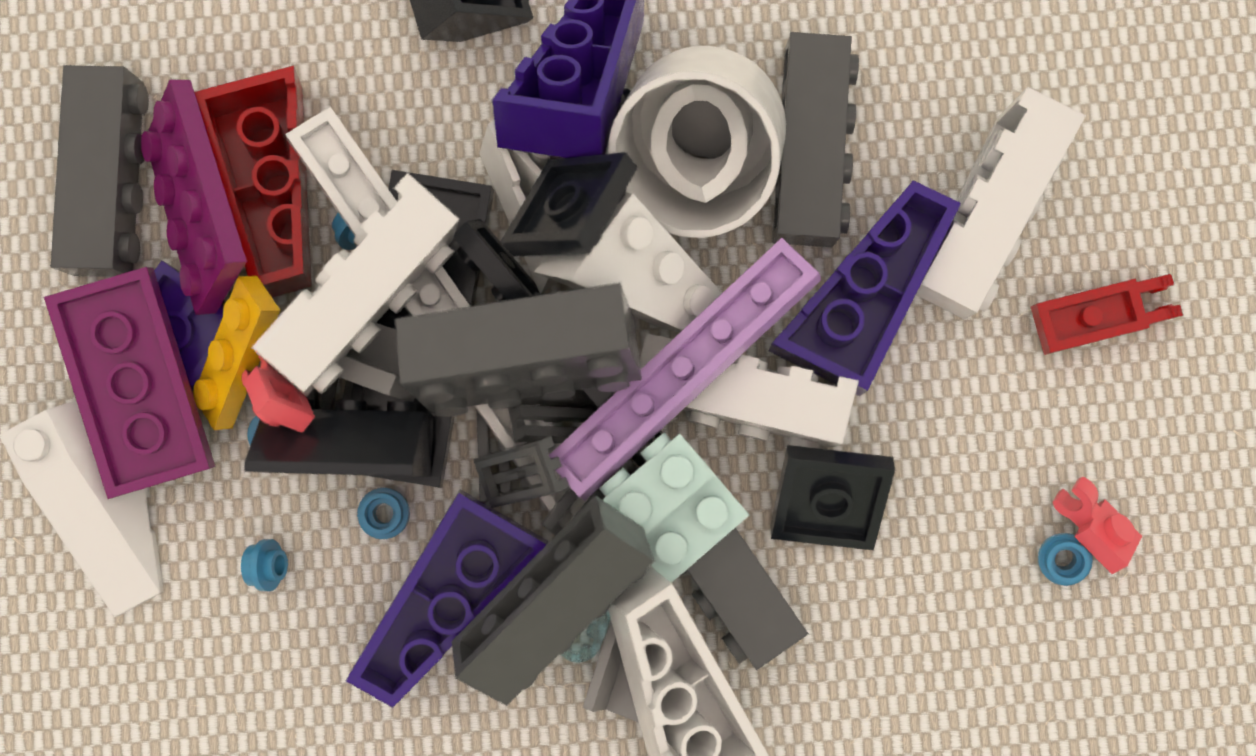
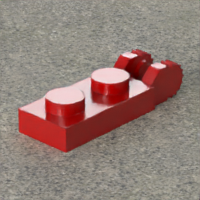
[1030,274,1183,355]

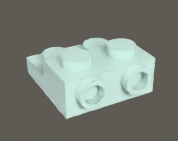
[599,432,750,583]

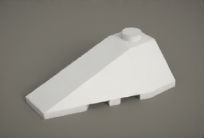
[0,401,164,617]

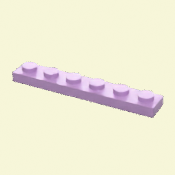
[549,238,821,501]

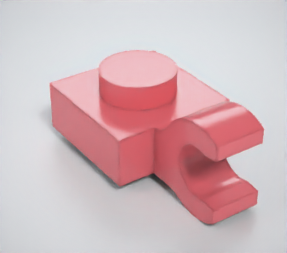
[242,355,315,433]
[1052,476,1142,574]

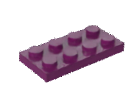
[141,79,247,315]
[44,267,216,499]

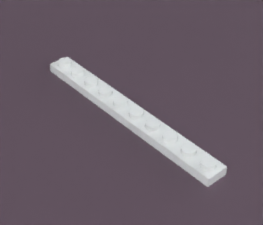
[285,107,589,528]

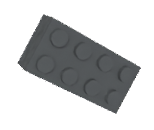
[395,283,642,417]

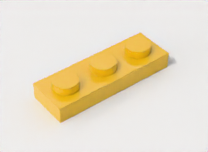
[193,276,281,430]

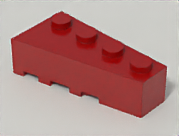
[194,65,312,298]

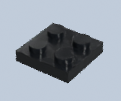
[500,152,638,256]
[770,445,895,551]

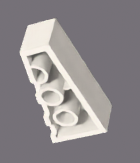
[916,87,1086,319]
[252,173,459,397]
[639,333,859,449]
[608,566,769,756]

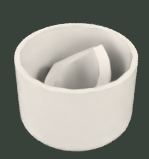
[608,46,786,238]

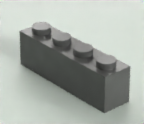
[772,32,859,248]
[50,65,149,277]
[452,496,655,706]
[679,528,809,671]

